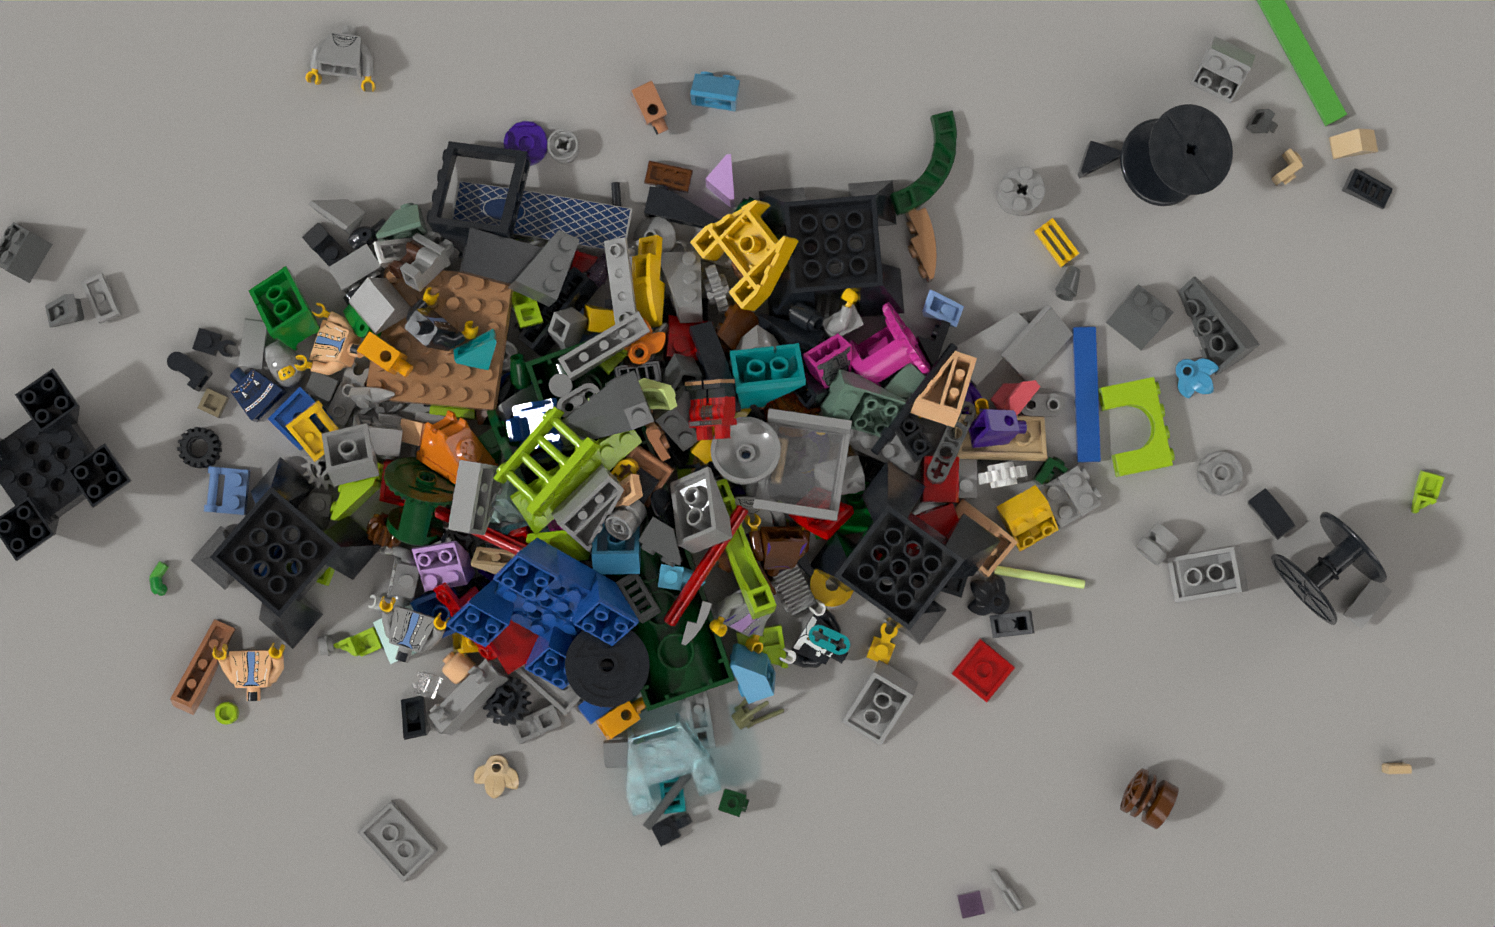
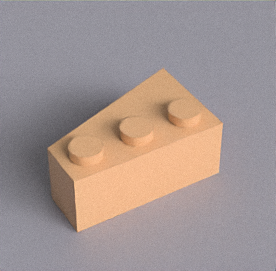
[910,351,977,427]

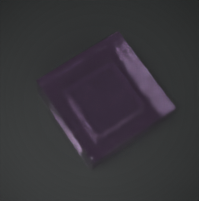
[957,890,985,919]

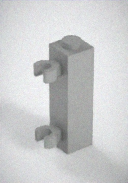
[429,659,509,736]

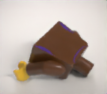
[744,513,810,577]

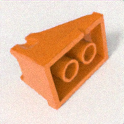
[416,410,498,485]

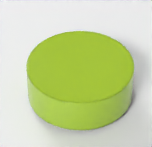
[215,701,239,725]

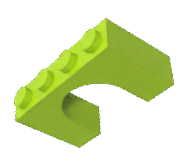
[1098,377,1175,477]

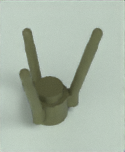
[731,698,784,730]

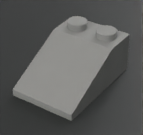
[670,467,732,553]
[1167,546,1249,603]
[842,660,918,745]

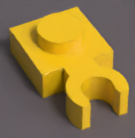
[866,623,898,665]

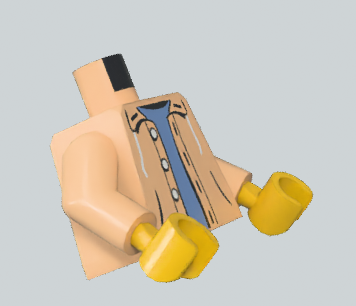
[294,303,364,375]
[212,643,285,701]

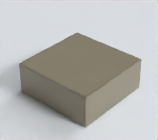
[197,388,229,418]

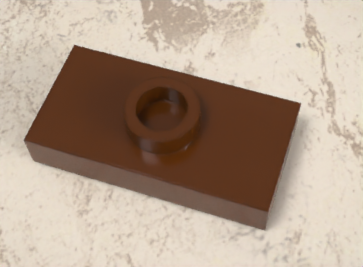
[644,161,693,193]

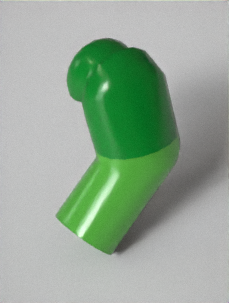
[149,561,169,596]

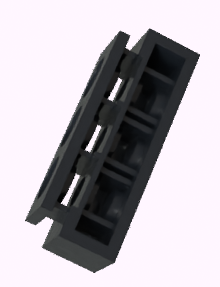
[514,266,599,357]

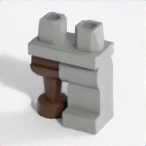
[388,230,455,292]

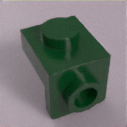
[718,788,749,817]

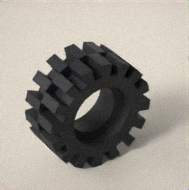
[177,427,222,469]

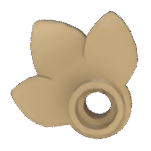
[474,754,519,799]

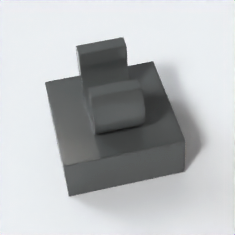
[1246,109,1278,133]

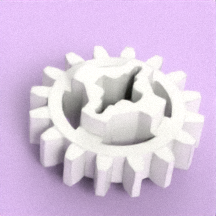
[977,462,1028,488]

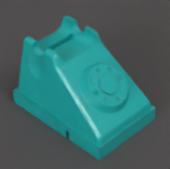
[730,343,806,409]

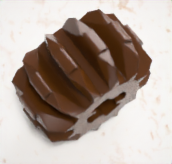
[366,512,401,548]

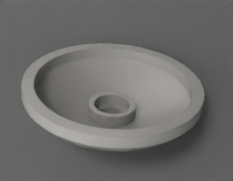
[711,417,781,484]

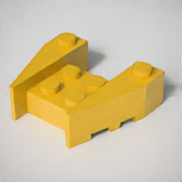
[690,200,799,311]

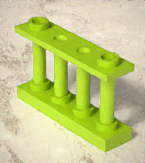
[493,407,601,517]

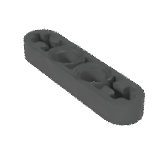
[926,401,976,485]

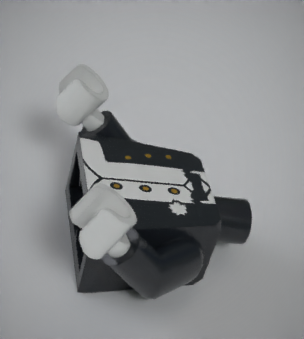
[780,599,849,668]

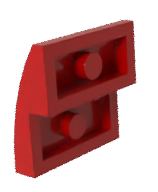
[789,486,854,540]

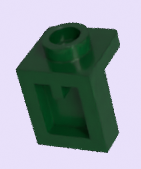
[1031,456,1068,485]

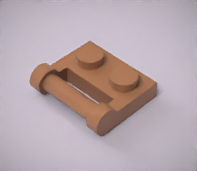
[645,409,671,462]

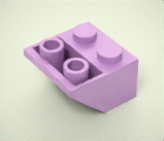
[412,541,475,592]

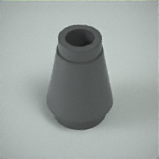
[1055,266,1081,301]

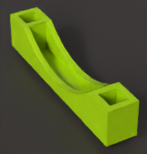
[716,478,777,620]

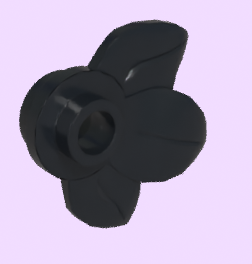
[967,574,1010,616]

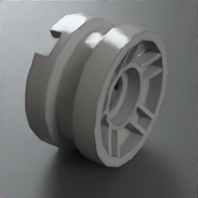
[547,129,580,163]

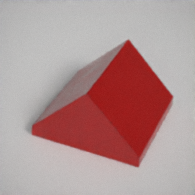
[920,456,959,503]

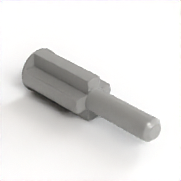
[991,869,1024,914]

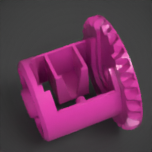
[849,302,931,387]

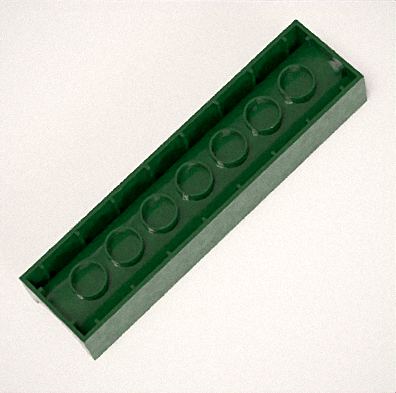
[525,340,735,712]

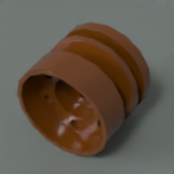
[1120,768,1179,829]

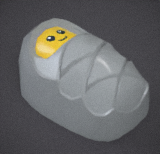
[264,340,306,388]

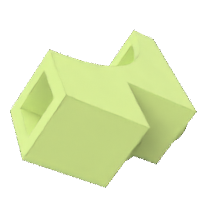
[588,378,677,410]

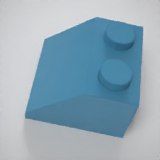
[690,72,740,112]
[592,522,641,574]

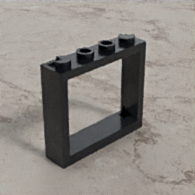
[427,141,531,239]

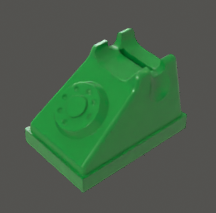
[248,266,320,351]

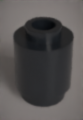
[789,302,824,332]

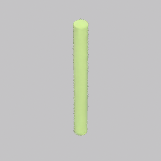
[994,566,1085,589]

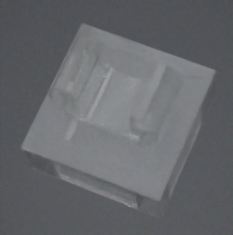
[412,671,443,699]

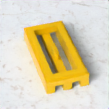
[1034,218,1080,268]

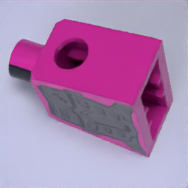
[803,333,852,389]

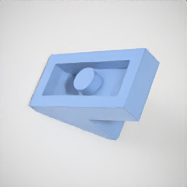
[922,290,964,327]

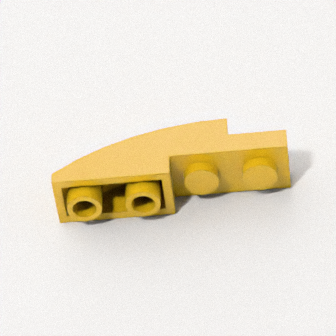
[632,235,665,328]

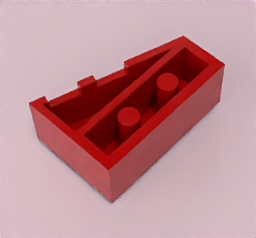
[908,503,958,550]

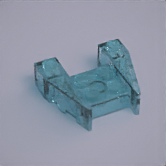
[626,712,721,816]

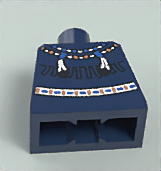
[230,367,287,422]

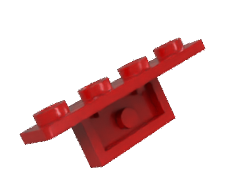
[433,582,501,660]

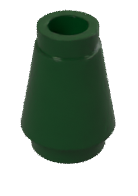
[510,353,531,389]

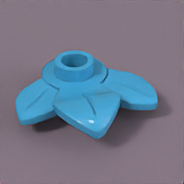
[1175,358,1219,398]

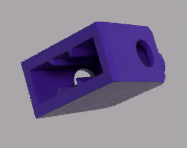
[969,409,1027,448]

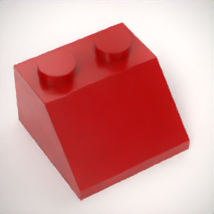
[663,315,713,366]

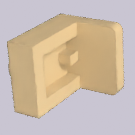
[1271,148,1304,186]

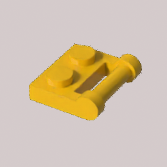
[286,400,339,462]

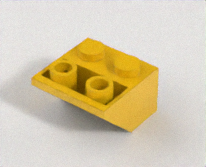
[996,485,1059,552]

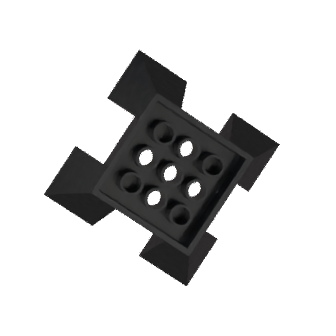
[759,180,904,321]
[0,368,132,561]
[191,457,381,649]
[810,459,1001,645]

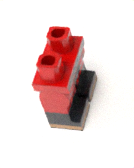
[685,378,737,440]

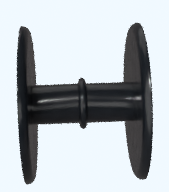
[1120,104,1233,206]
[1271,512,1387,625]

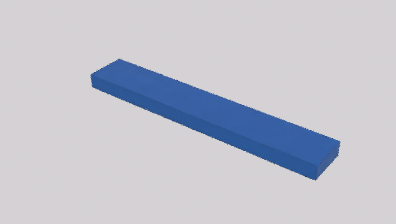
[1072,327,1101,463]

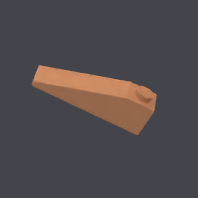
[170,619,235,715]

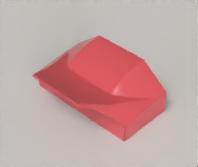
[991,380,1040,416]

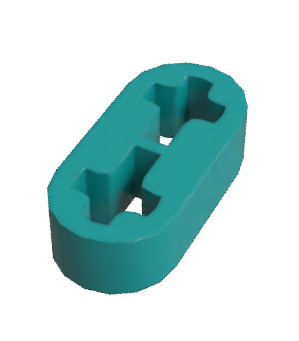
[808,625,850,655]

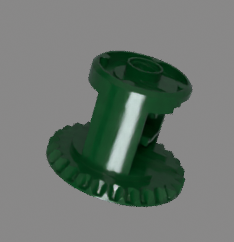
[384,457,455,546]

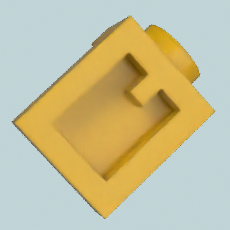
[452,632,479,654]

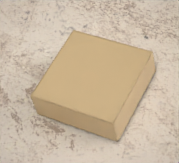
[1382,762,1412,774]

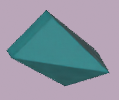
[453,329,497,370]

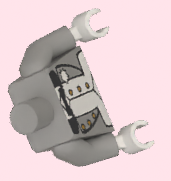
[368,546,419,611]

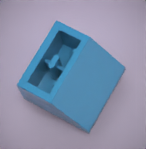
[730,643,776,704]

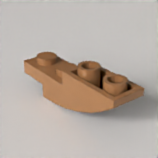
[905,208,937,282]

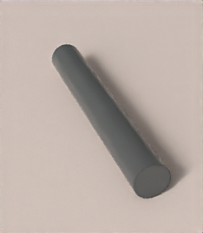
[643,770,692,831]

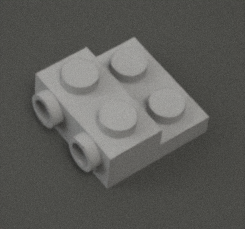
[1038,466,1102,528]

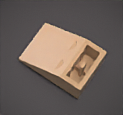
[955,499,1018,577]

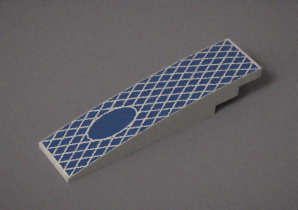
[451,181,633,252]

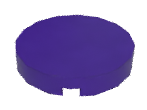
[503,121,548,166]

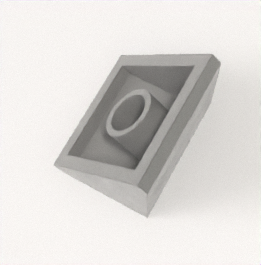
[349,277,411,335]

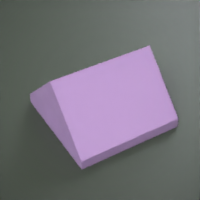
[706,154,735,208]

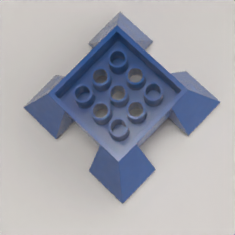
[446,538,639,690]

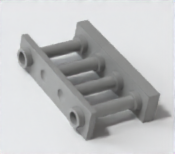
[604,237,657,330]

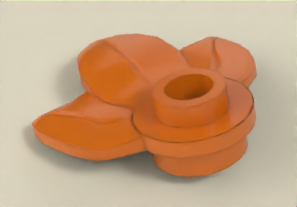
[625,319,666,365]

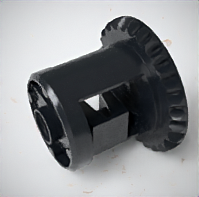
[565,630,649,707]

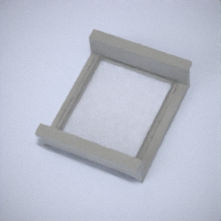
[753,409,852,521]

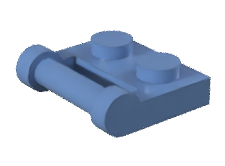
[204,466,251,515]

